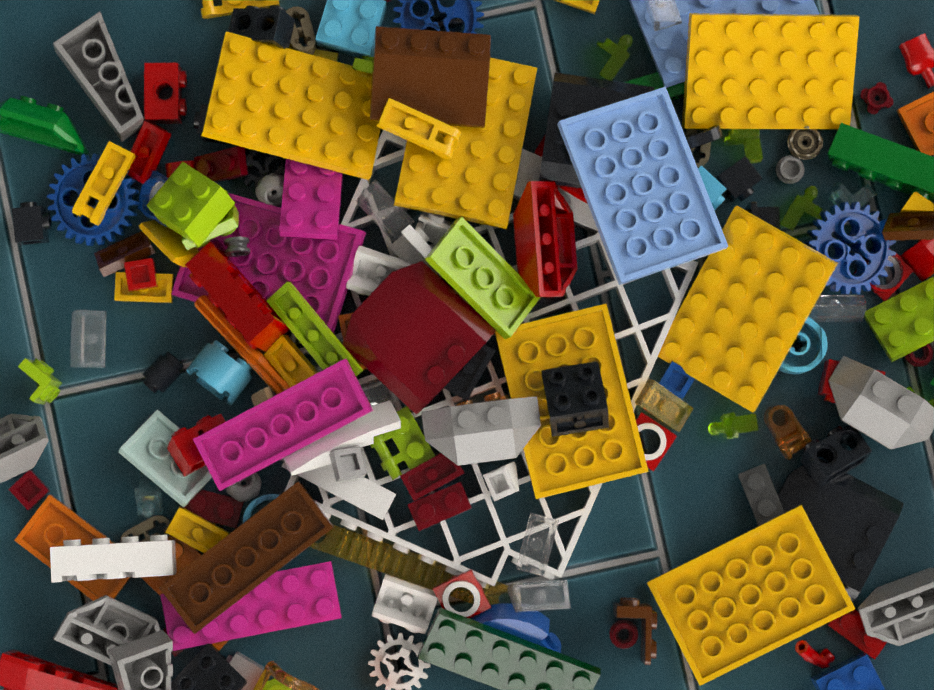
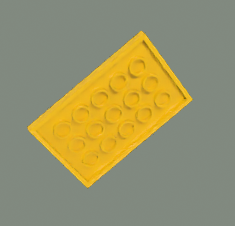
[682,13,859,129]
[201,32,381,180]
[394,58,537,229]
[658,206,838,413]
[495,303,649,499]
[647,505,855,686]

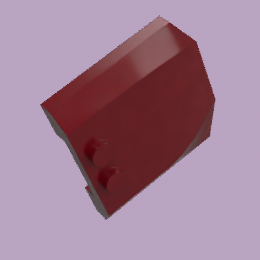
[343,261,496,415]

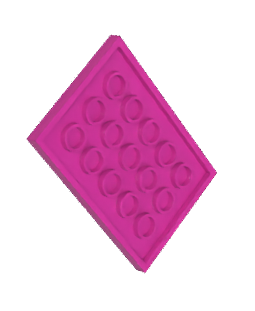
[171,193,366,334]

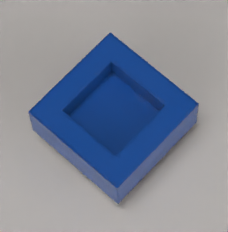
[657,361,695,401]

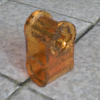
[764,405,811,460]

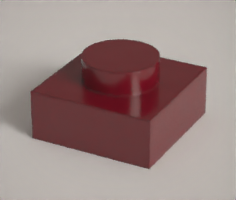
[9,470,51,510]

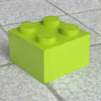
[146,162,235,247]

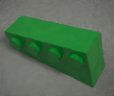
[828,123,934,203]

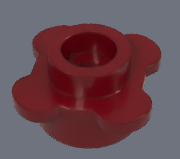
[860,82,893,115]

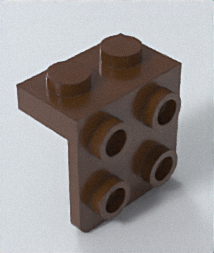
[613,597,657,665]

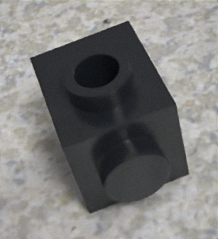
[716,156,763,202]
[12,202,52,246]

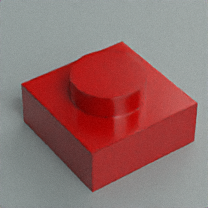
[124,258,158,292]

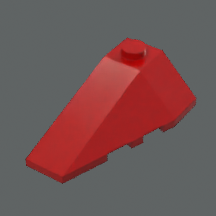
[0,649,118,690]

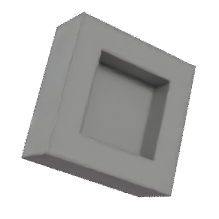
[329,447,367,482]

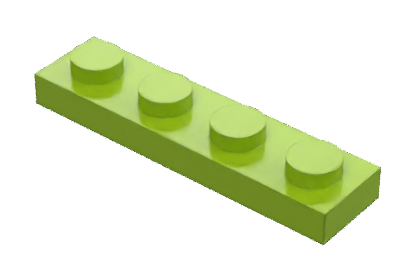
[267,282,363,376]

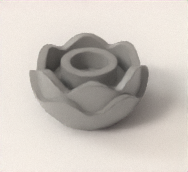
[255,173,284,207]
[226,473,262,502]

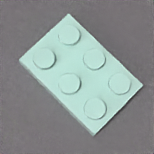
[119,410,212,508]

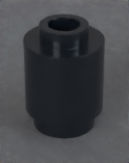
[142,351,184,393]

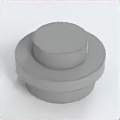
[776,155,804,184]

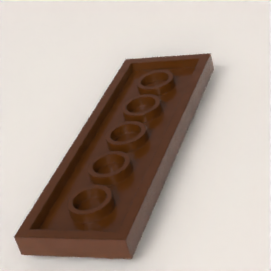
[160,481,334,634]

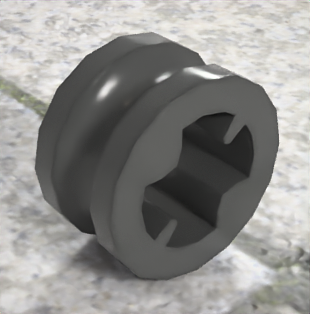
[223,237,250,257]

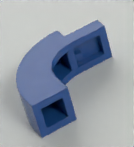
[469,603,561,653]

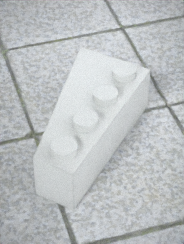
[50,535,177,583]

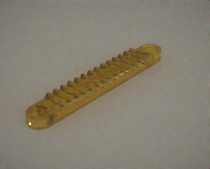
[310,524,521,605]

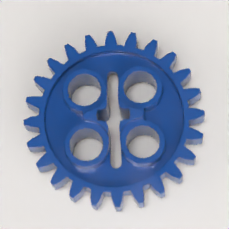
[393,0,484,34]
[47,153,140,246]
[804,202,896,294]

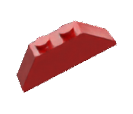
[513,181,577,297]

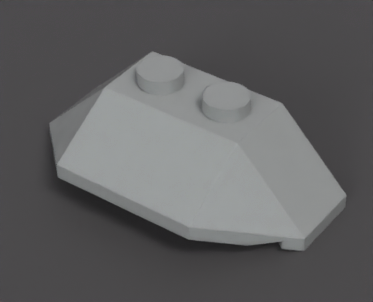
[828,356,934,450]
[422,396,541,466]
[0,414,49,483]
[858,568,934,646]
[53,595,161,666]

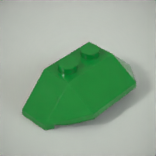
[0,96,89,156]

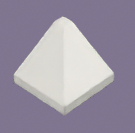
[483,462,519,501]

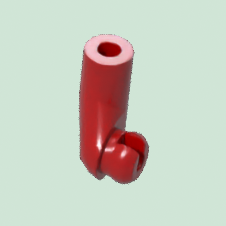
[795,640,835,668]

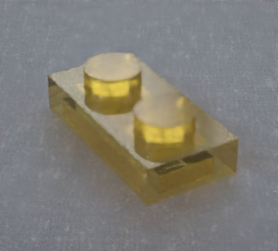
[635,379,694,432]

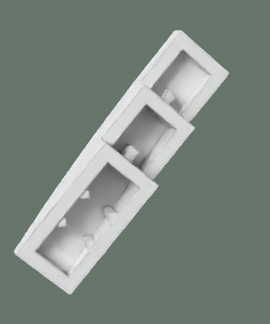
[284,400,401,476]
[282,461,396,520]

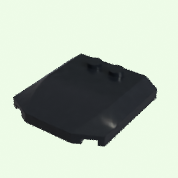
[539,72,654,189]
[778,458,904,602]

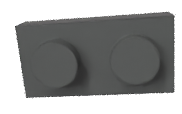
[738,464,785,526]

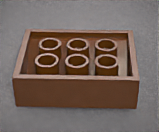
[370,26,491,128]

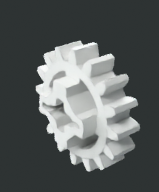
[368,632,431,690]

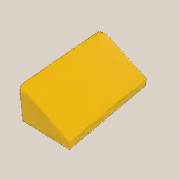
[900,192,934,213]
[139,220,199,268]

